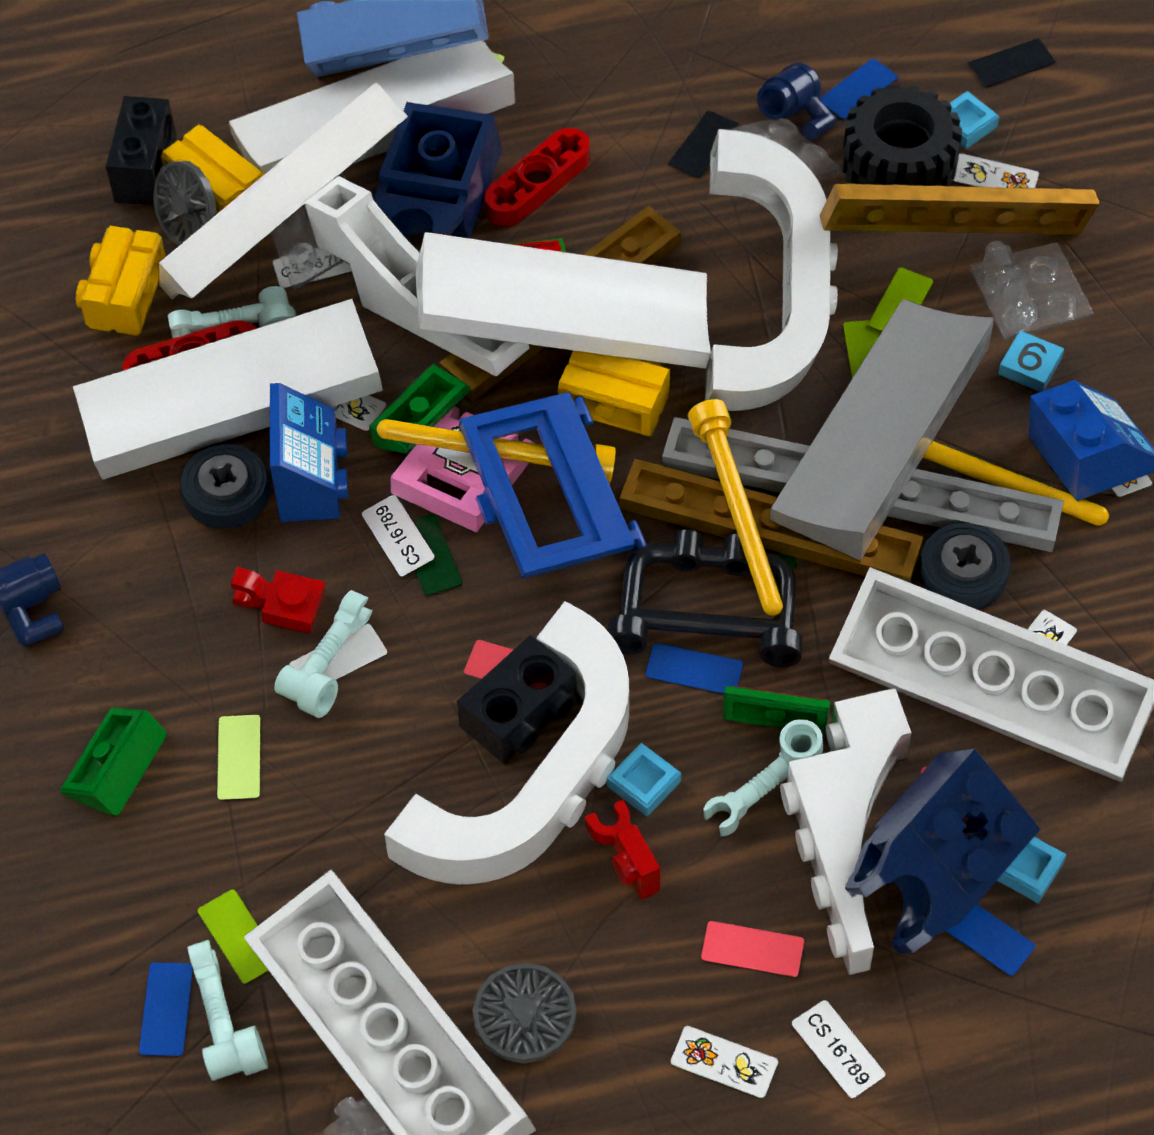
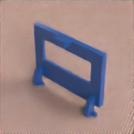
[459,392,647,579]

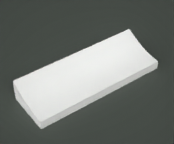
[229,41,515,174]
[159,82,408,299]
[415,232,711,369]
[73,299,383,480]
[829,567,1154,782]
[244,870,536,1135]

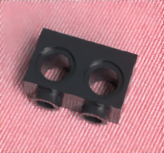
[106,96,176,205]
[457,635,576,764]

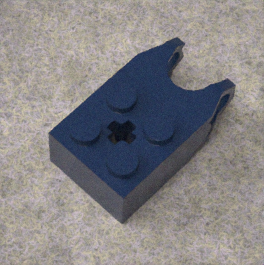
[373,102,502,239]
[845,749,1041,953]

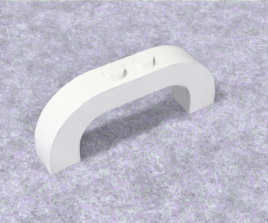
[705,129,838,411]
[384,601,629,884]

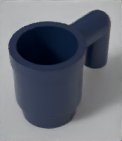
[757,63,836,140]
[0,553,64,646]

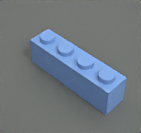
[297,0,489,77]

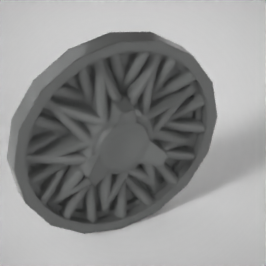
[153,160,216,246]
[472,963,577,1064]

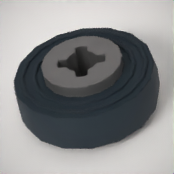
[180,444,270,529]
[919,523,1011,610]

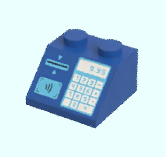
[1028,380,1154,501]
[270,383,349,522]

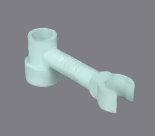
[168,286,296,339]
[274,590,373,718]
[703,719,823,836]
[188,940,268,1081]

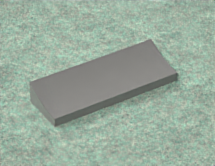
[770,299,994,561]

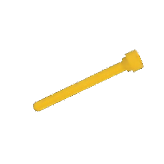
[688,399,783,616]
[377,419,616,485]
[923,441,1109,526]

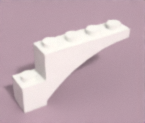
[304,176,529,376]
[780,688,911,975]

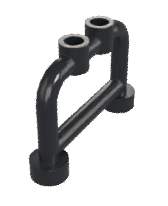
[607,530,803,667]

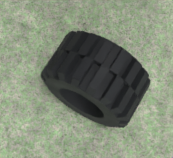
[842,84,962,186]

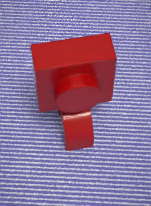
[231,567,326,634]
[585,799,661,900]

